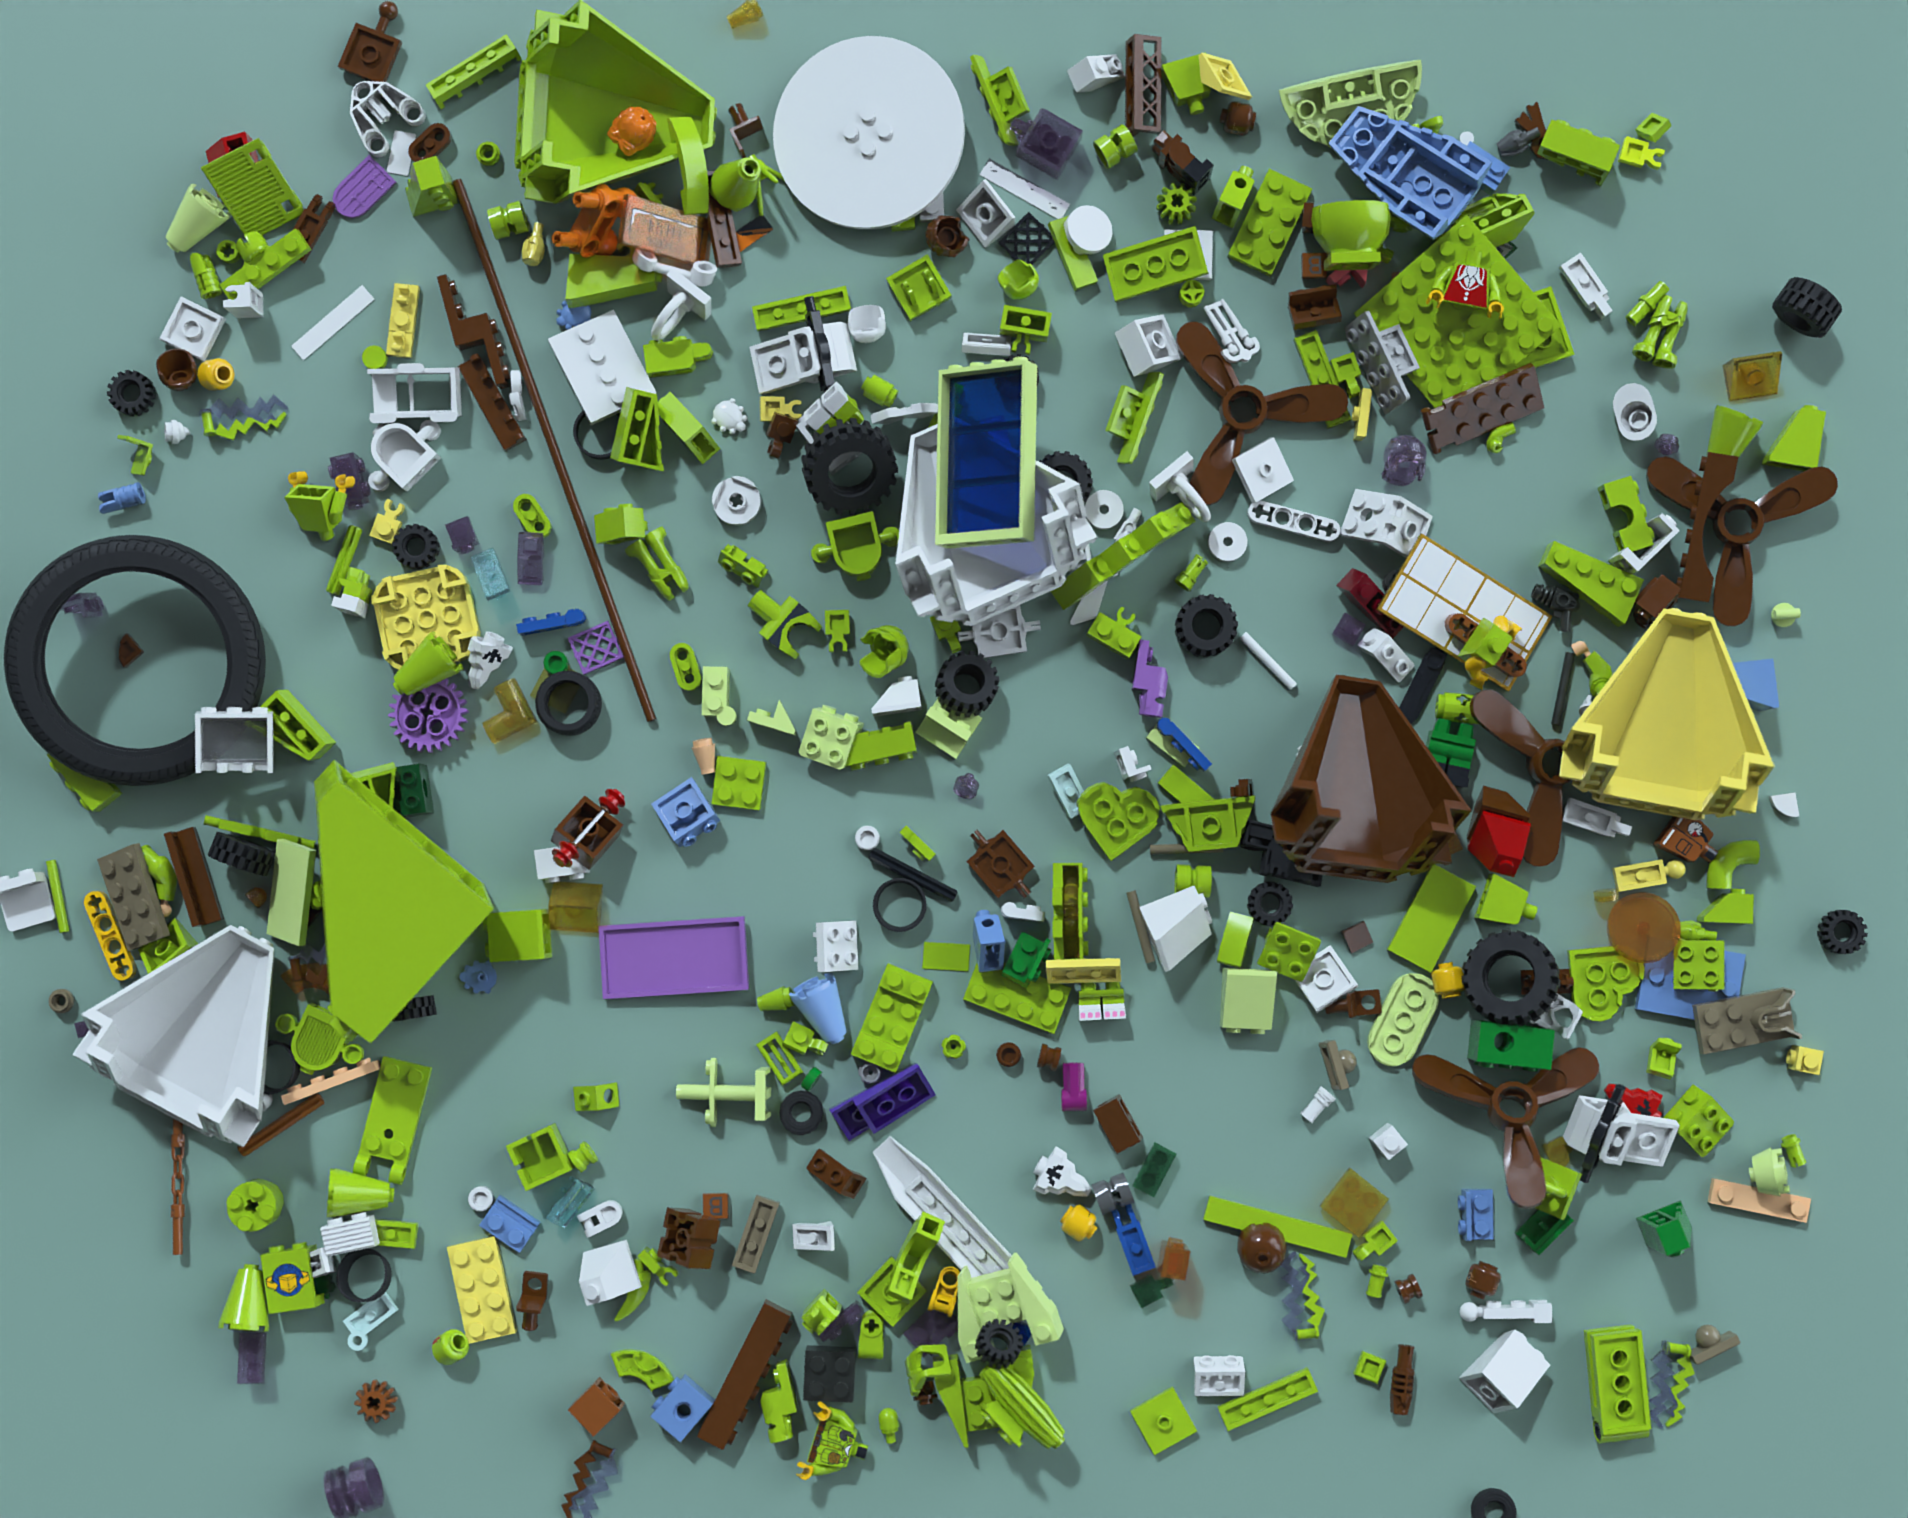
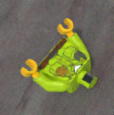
[796,1402,868,1480]

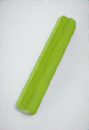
[326,525,362,595]

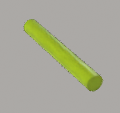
[46,860,69,933]

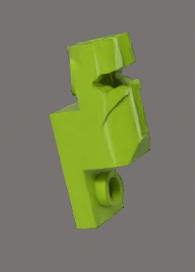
[760,1359,798,1443]

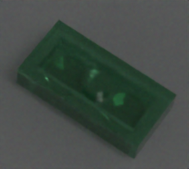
[1132,1142,1177,1197]

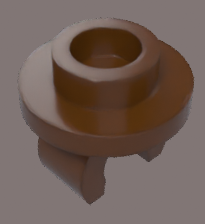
[913,1381,938,1405]

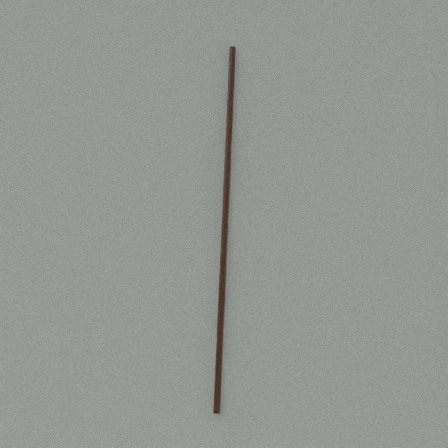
[453,179,656,722]

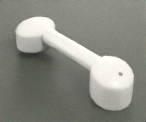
[632,246,717,287]

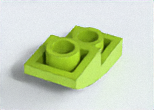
[1217,912,1254,969]

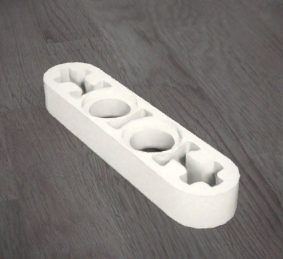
[1247,501,1340,542]

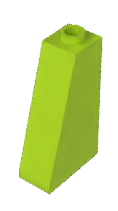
[565,254,663,308]

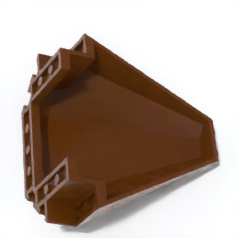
[1270,675,1472,883]

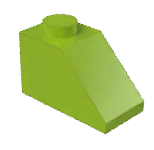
[1697,889,1754,924]

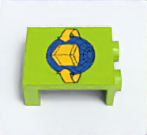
[260,1242,325,1314]

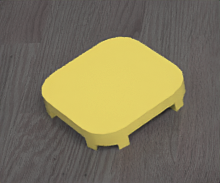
[371,565,480,669]

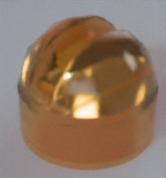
[245,887,267,909]

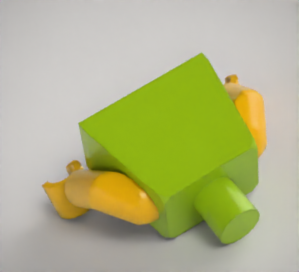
[1458,615,1522,690]

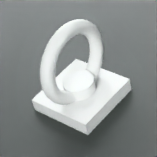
[651,268,711,341]
[1149,451,1211,522]

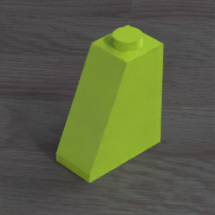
[658,392,721,465]
[1762,405,1826,472]

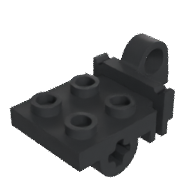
[1240,820,1323,887]

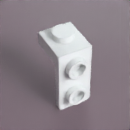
[1358,627,1415,682]

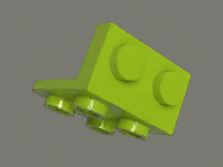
[1663,1084,1734,1157]

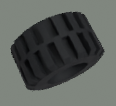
[1772,277,1842,338]
[1039,451,1093,503]
[1175,594,1238,658]
[935,651,999,717]

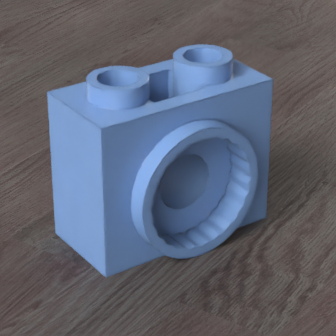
[650,1374,715,1442]

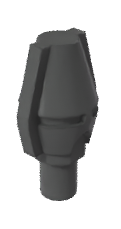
[1497,127,1541,157]

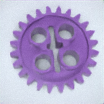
[388,679,469,753]

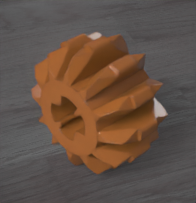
[354,1379,398,1423]

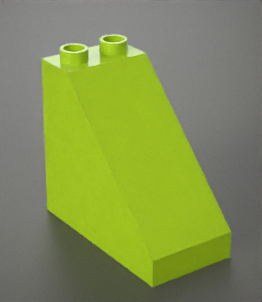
[314,760,494,1044]

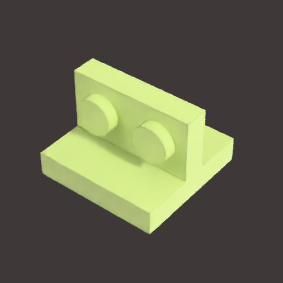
[915,696,983,759]

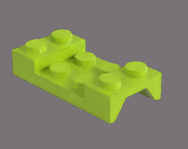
[851,963,933,1073]

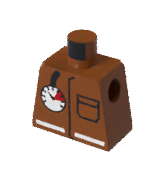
[1653,816,1718,863]

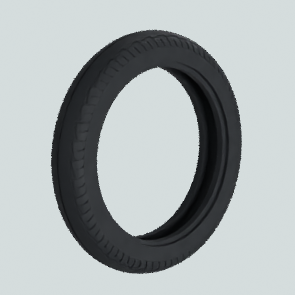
[4,535,266,786]

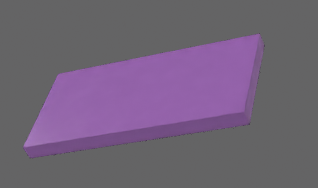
[598,916,749,999]

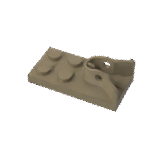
[1692,987,1802,1054]

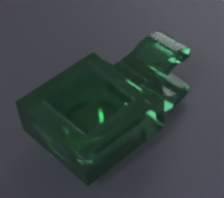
[1130,1272,1175,1308]

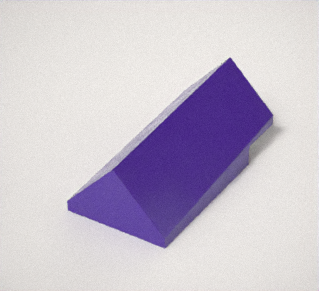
[829,1063,936,1141]

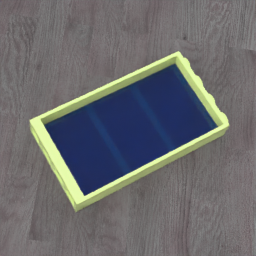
[935,357,1037,549]

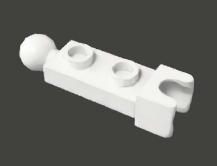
[1459,1300,1552,1323]

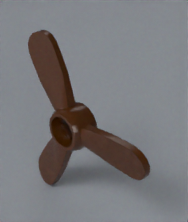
[1176,321,1348,506]
[1646,456,1838,627]
[1470,690,1571,867]
[1412,1047,1599,1209]

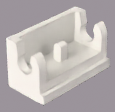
[223,282,263,318]

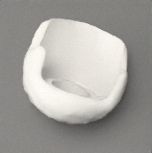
[848,305,886,343]

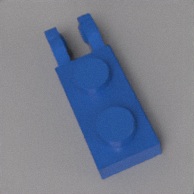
[516,608,587,636]
[1157,717,1212,772]
[1111,1204,1156,1276]

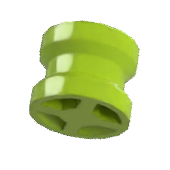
[1179,280,1204,308]
[568,1141,598,1172]

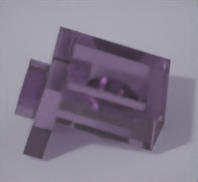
[445,516,480,554]

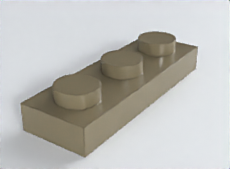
[732,1195,780,1274]

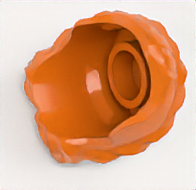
[607,107,657,156]

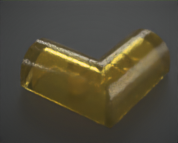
[482,678,538,744]

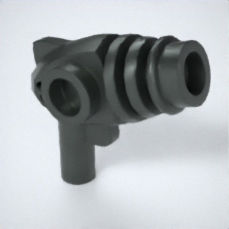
[1531,584,1580,632]

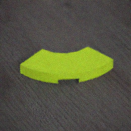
[611,1349,674,1391]

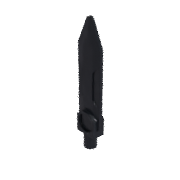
[1399,646,1447,724]

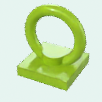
[1535,1157,1582,1220]

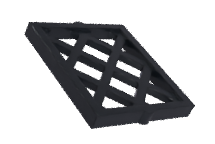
[998,212,1055,265]

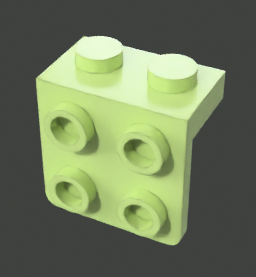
[799,705,864,770]

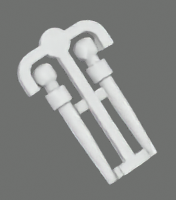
[1204,299,1260,363]

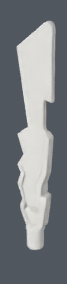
[1070,508,1142,625]

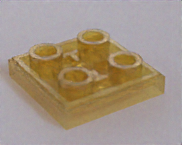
[1319,1167,1389,1237]

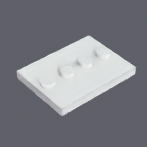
[548,309,657,426]

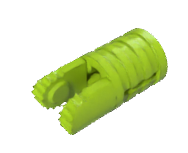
[190,252,223,299]

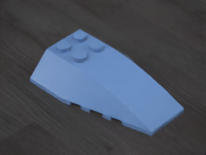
[1329,106,1492,240]

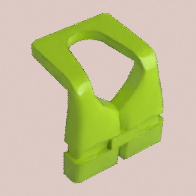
[905,1344,951,1396]

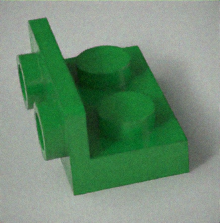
[1001,931,1052,988]

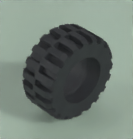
[1461,930,1560,1026]

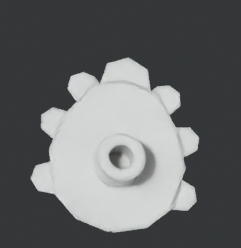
[711,398,748,434]

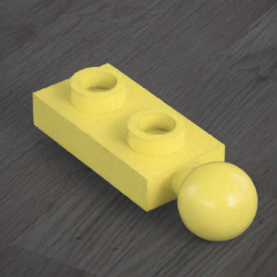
[1612,859,1686,892]

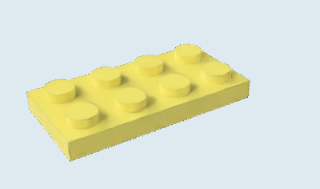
[447,1236,517,1344]

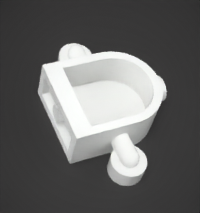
[368,420,441,492]

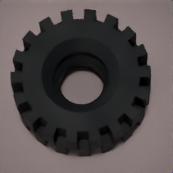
[208,832,276,876]

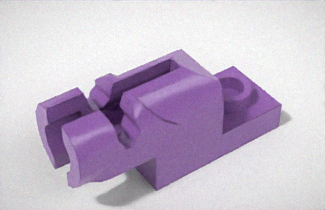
[1132,639,1168,718]

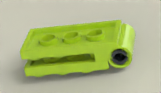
[1584,1324,1651,1444]

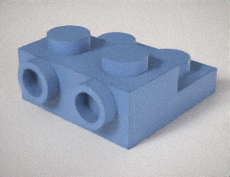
[651,777,721,847]

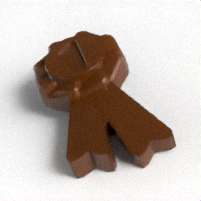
[1514,102,1548,160]

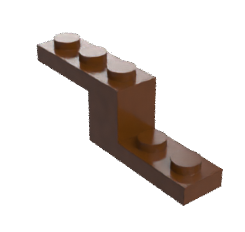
[437,274,511,389]

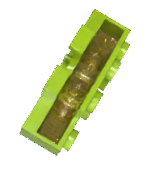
[1052,863,1089,960]

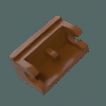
[1093,1094,1143,1154]

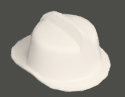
[1613,383,1657,441]

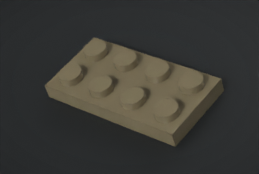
[97,843,170,951]

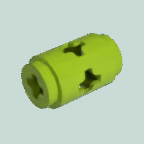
[1435,692,1478,724]

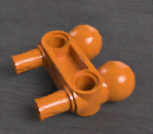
[552,184,639,258]

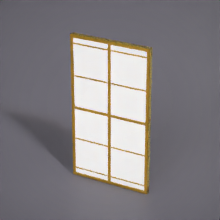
[1376,533,1553,692]

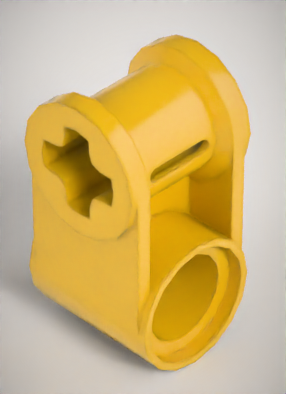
[928,1267,960,1318]

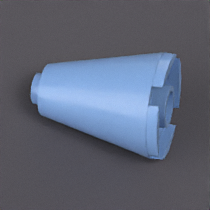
[789,973,847,1044]

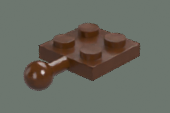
[338,1,402,82]

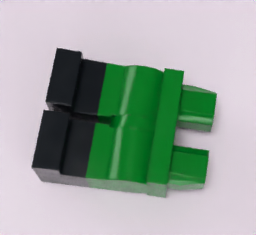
[1426,718,1476,788]

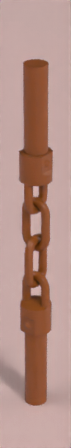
[171,1118,185,1255]

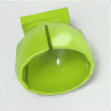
[1311,200,1391,271]

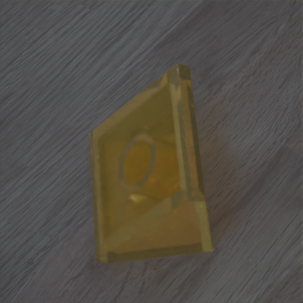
[1722,351,1782,401]
[548,881,603,933]

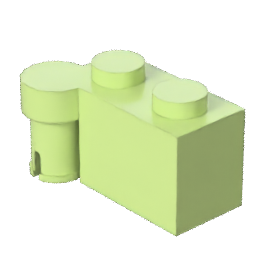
[702,666,737,726]

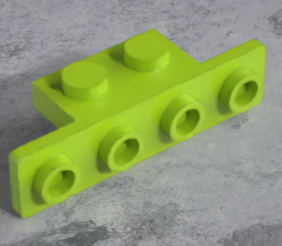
[970,54,1030,146]
[1105,372,1164,464]

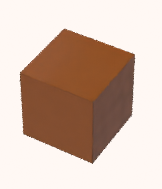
[568,1377,625,1437]

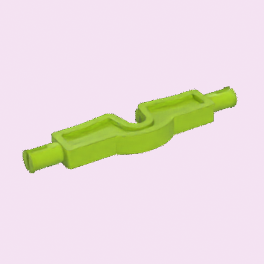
[203,815,316,849]

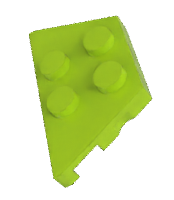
[1161,795,1256,852]

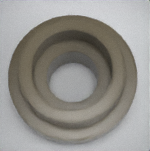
[49,989,74,1013]

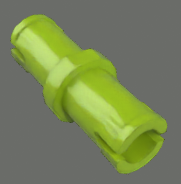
[1625,281,1669,326]

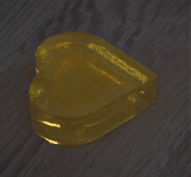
[1541,1136,1573,1167]

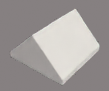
[956,179,1015,247]

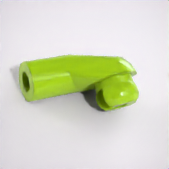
[1486,422,1516,453]

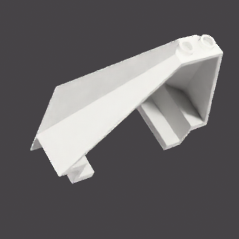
[896,416,1097,626]
[72,925,275,1147]

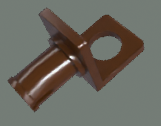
[728,103,763,158]
[1325,989,1382,1018]
[516,1271,548,1331]

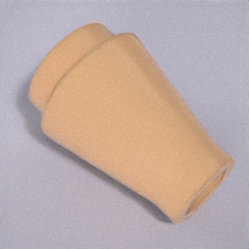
[692,738,716,774]

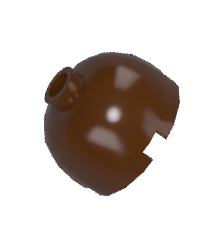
[1237,1223,1286,1274]

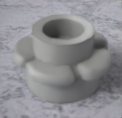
[858,1061,883,1084]

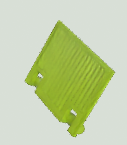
[201,138,304,235]

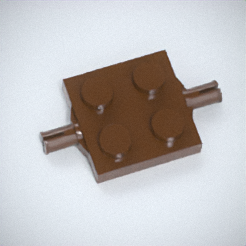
[966,829,1035,899]

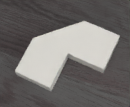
[871,403,938,424]

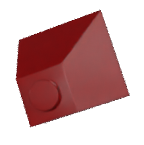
[1467,811,1531,877]

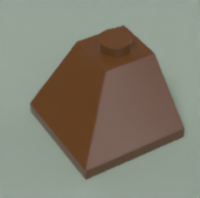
[1467,785,1530,840]

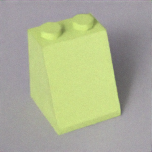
[1220,968,1277,1034]

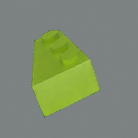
[405,156,459,217]
[610,387,664,472]
[244,689,337,761]

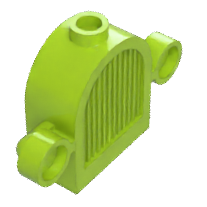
[811,511,899,581]
[275,1003,364,1075]

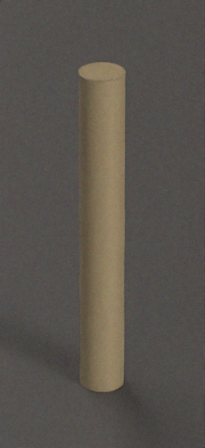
[1150,844,1223,855]
[1126,890,1155,963]

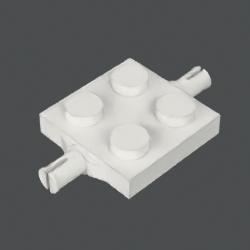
[958,605,1041,658]

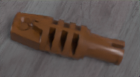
[1390,1344,1415,1415]

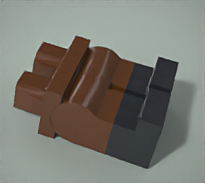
[1152,130,1214,195]

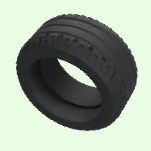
[535,671,602,736]

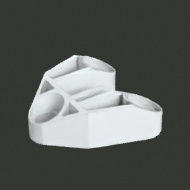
[350,81,426,158]

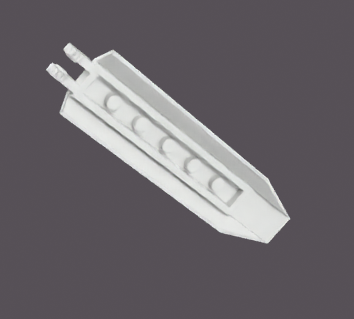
[873,1136,1012,1278]

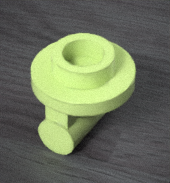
[1771,603,1801,627]

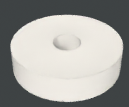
[1085,490,1124,530]
[1208,522,1247,562]

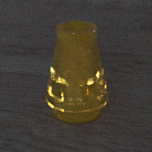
[726,0,764,29]

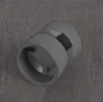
[1091,1172,1135,1215]

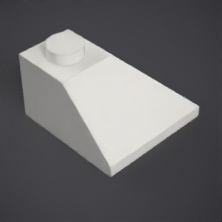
[872,676,922,717]
[579,1239,642,1306]

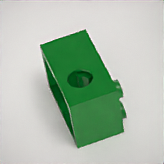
[1467,1019,1555,1072]

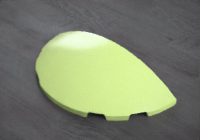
[1278,60,1422,148]

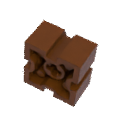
[657,1207,721,1269]

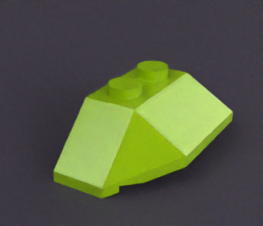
[1435,194,1535,248]

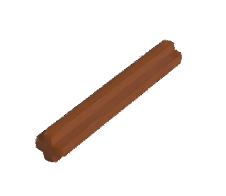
[237,1093,325,1156]

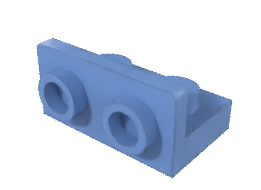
[1458,1189,1494,1241]

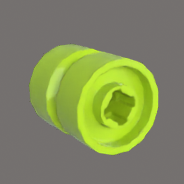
[1093,124,1138,169]
[487,200,529,240]
[1174,865,1212,898]

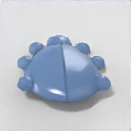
[556,301,592,330]
[459,960,497,994]

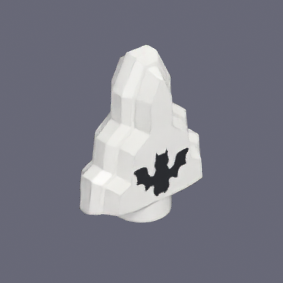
[468,631,513,689]
[1033,1146,1092,1196]

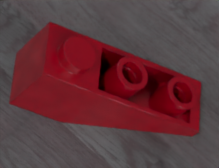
[1336,568,1404,639]

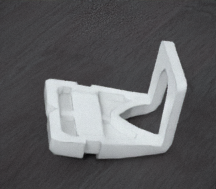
[1530,993,1582,1039]

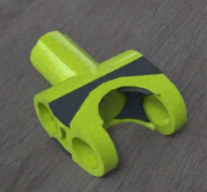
[747,590,822,659]

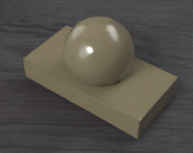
[1319,1040,1357,1090]
[1690,1324,1741,1365]

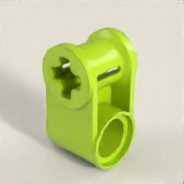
[858,1309,884,1359]

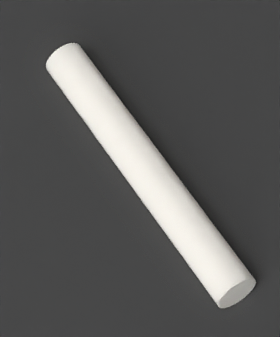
[1239,632,1297,690]

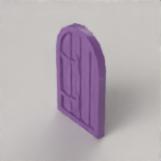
[333,155,397,218]

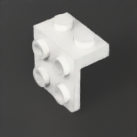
[0,869,56,931]

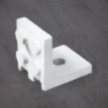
[1340,489,1433,558]

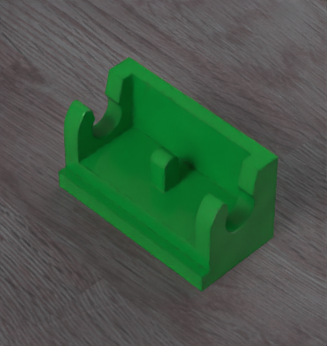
[1515,1210,1574,1255]

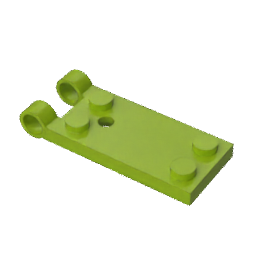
[353,1056,432,1185]

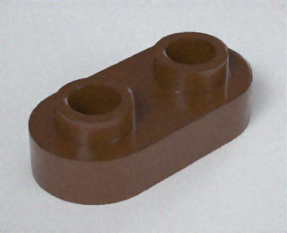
[408,123,452,162]

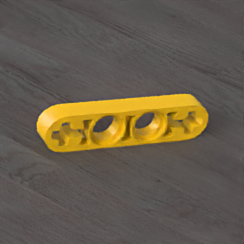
[84,891,137,980]

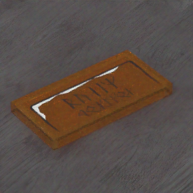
[618,194,709,265]

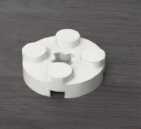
[712,476,761,526]

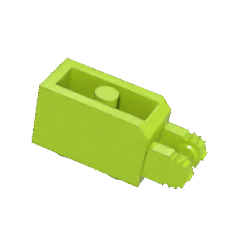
[643,336,714,378]
[801,1289,842,1335]

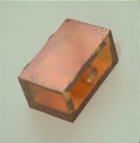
[1157,1237,1190,1281]

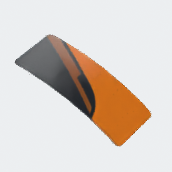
[736,215,773,252]

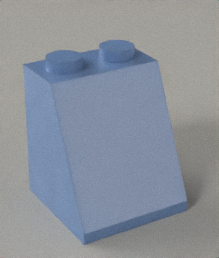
[1733,659,1779,711]

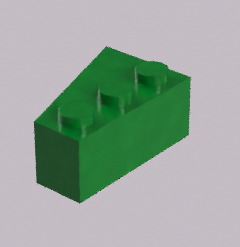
[1636,1200,1692,1258]

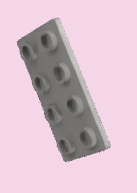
[1344,311,1420,414]

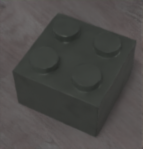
[803,1345,856,1403]

